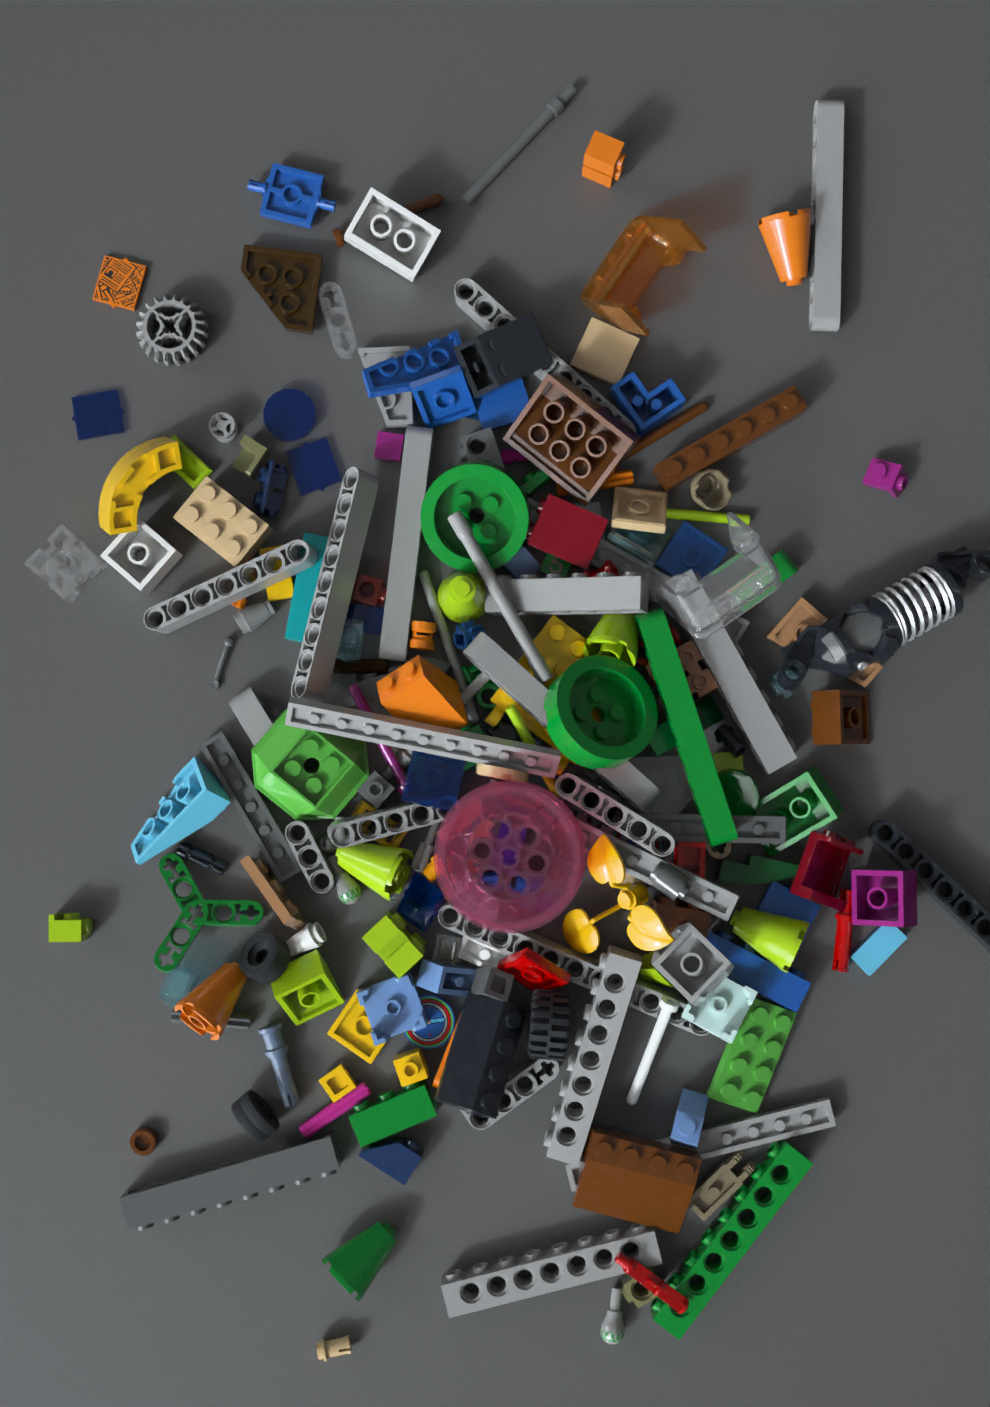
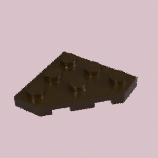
[241,244,324,335]

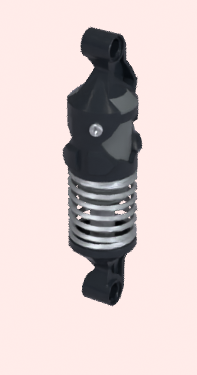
[777,545,990,691]

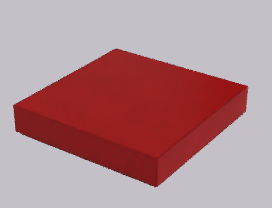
[497,947,571,992]

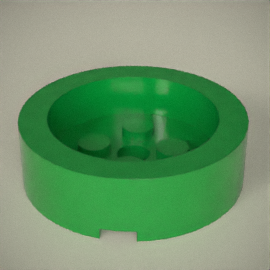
[420,461,531,573]
[543,655,658,769]

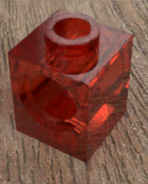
[350,573,387,609]

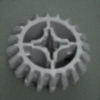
[136,293,208,366]

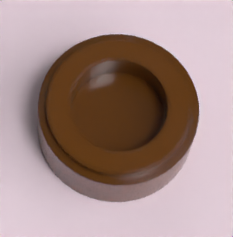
[129,1127,159,1156]

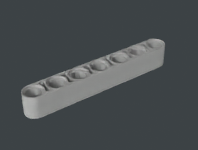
[143,539,318,634]

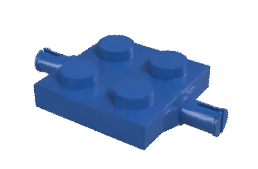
[247,163,337,229]

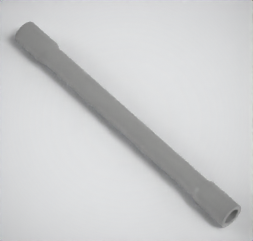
[447,510,554,683]

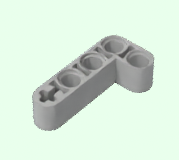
[460,1059,559,1130]

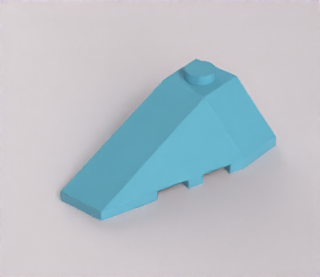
[131,756,231,865]

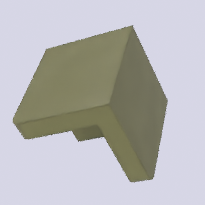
[232,435,271,480]

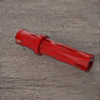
[831,889,853,972]

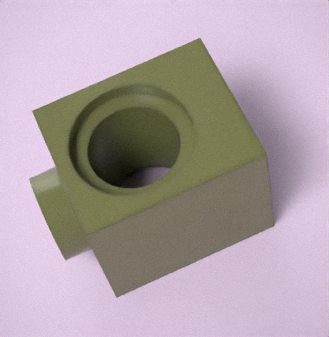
[620,1266,661,1309]

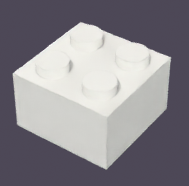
[100,517,183,595]

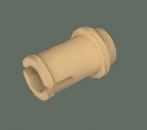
[316,1335,352,1362]

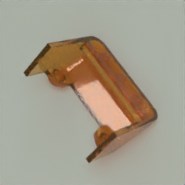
[580,215,707,336]

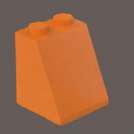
[376,655,469,730]

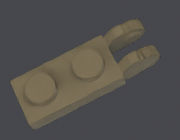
[689,1150,756,1221]

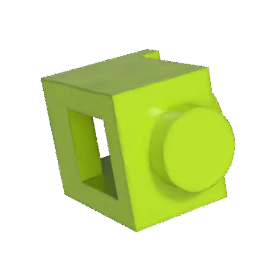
[49,912,93,942]

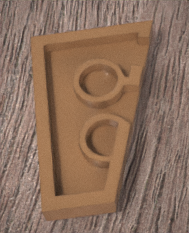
[240,855,308,931]

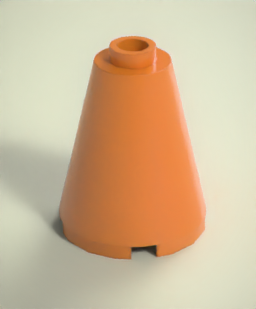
[758,208,812,287]
[174,962,247,1040]

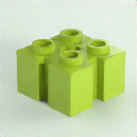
[362,911,426,978]

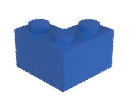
[609,371,686,437]

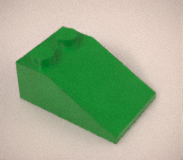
[750,765,845,857]

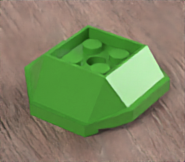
[251,708,369,820]

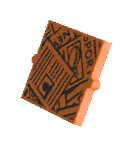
[92,255,147,311]

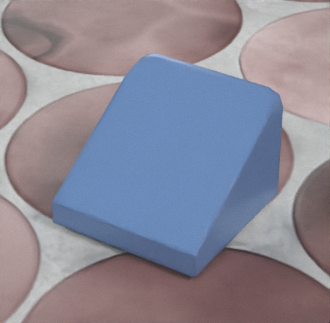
[504,546,541,579]

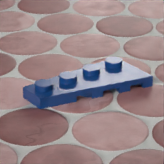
[362,330,468,398]

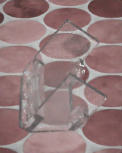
[645,512,781,639]

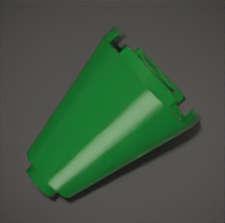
[321,1221,397,1301]

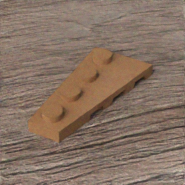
[765,597,883,688]

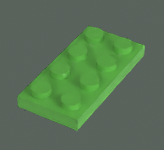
[707,997,797,1113]

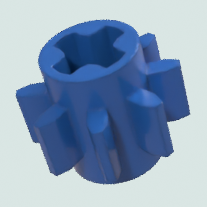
[453,619,486,650]

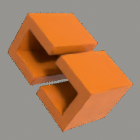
[582,130,626,188]

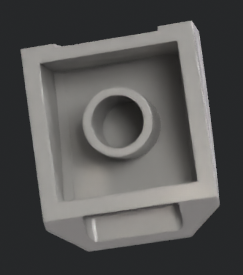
[651,922,735,1006]

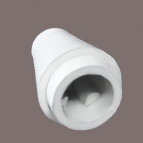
[286,922,327,956]

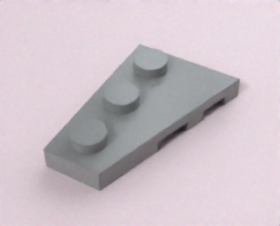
[357,346,414,428]

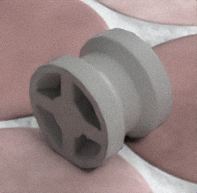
[209,412,239,443]

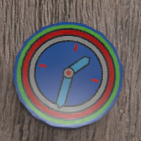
[404,994,455,1049]

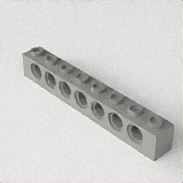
[543,945,642,1166]
[441,1223,663,1318]

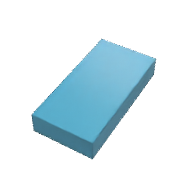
[850,926,907,976]

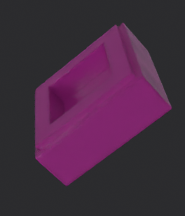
[374,431,405,463]

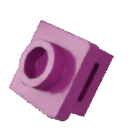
[862,458,909,498]

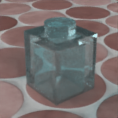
[158,965,200,1008]

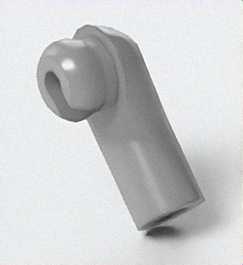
[319,816,347,852]

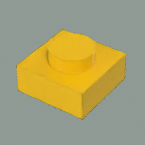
[318,1063,357,1102]

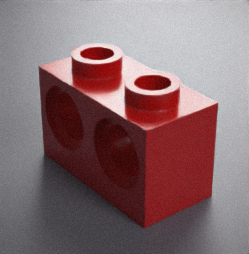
[674,841,706,878]

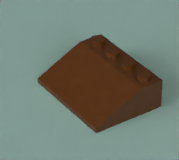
[503,371,641,505]
[572,1124,702,1234]

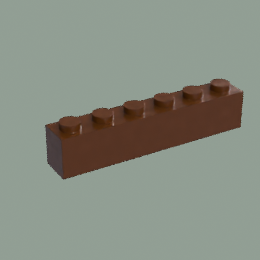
[652,385,808,493]

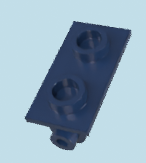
[253,461,288,518]

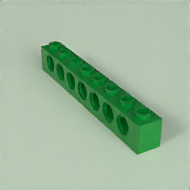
[650,1139,813,1340]

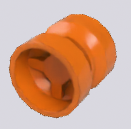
[408,621,437,651]

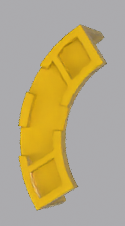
[98,436,182,535]

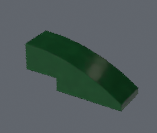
[648,695,725,757]
[715,854,799,884]

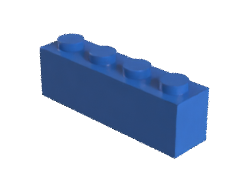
[707,930,811,1013]

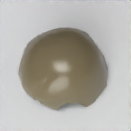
[690,468,732,511]

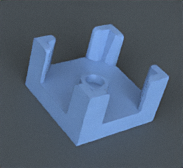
[356,971,428,1046]

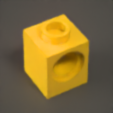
[393,1047,430,1087]

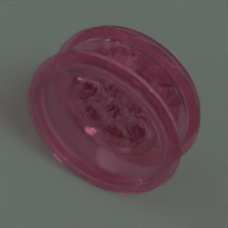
[434,780,586,933]

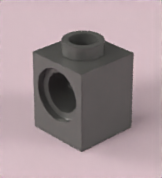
[357,771,397,809]
[470,967,514,1002]

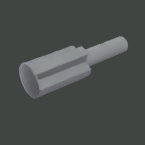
[409,822,441,873]

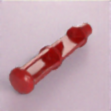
[614,1252,689,1314]

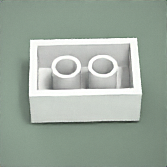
[344,187,441,282]

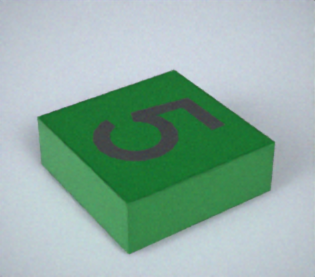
[540,553,572,578]

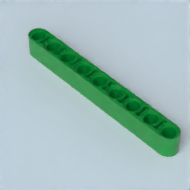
[635,607,738,847]

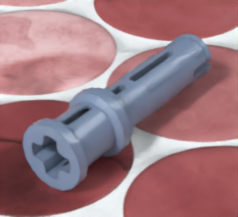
[258,1022,301,1107]

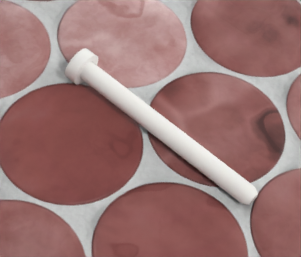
[626,996,680,1106]

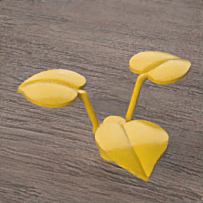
[563,834,675,954]

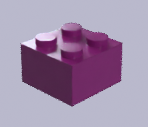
[851,869,918,927]

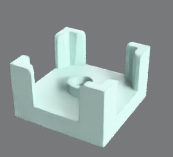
[681,978,758,1044]

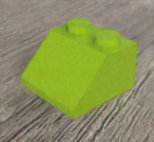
[271,949,345,1026]

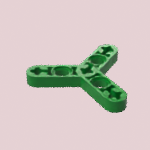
[154,853,264,973]

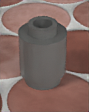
[648,861,691,901]

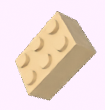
[173,476,274,567]

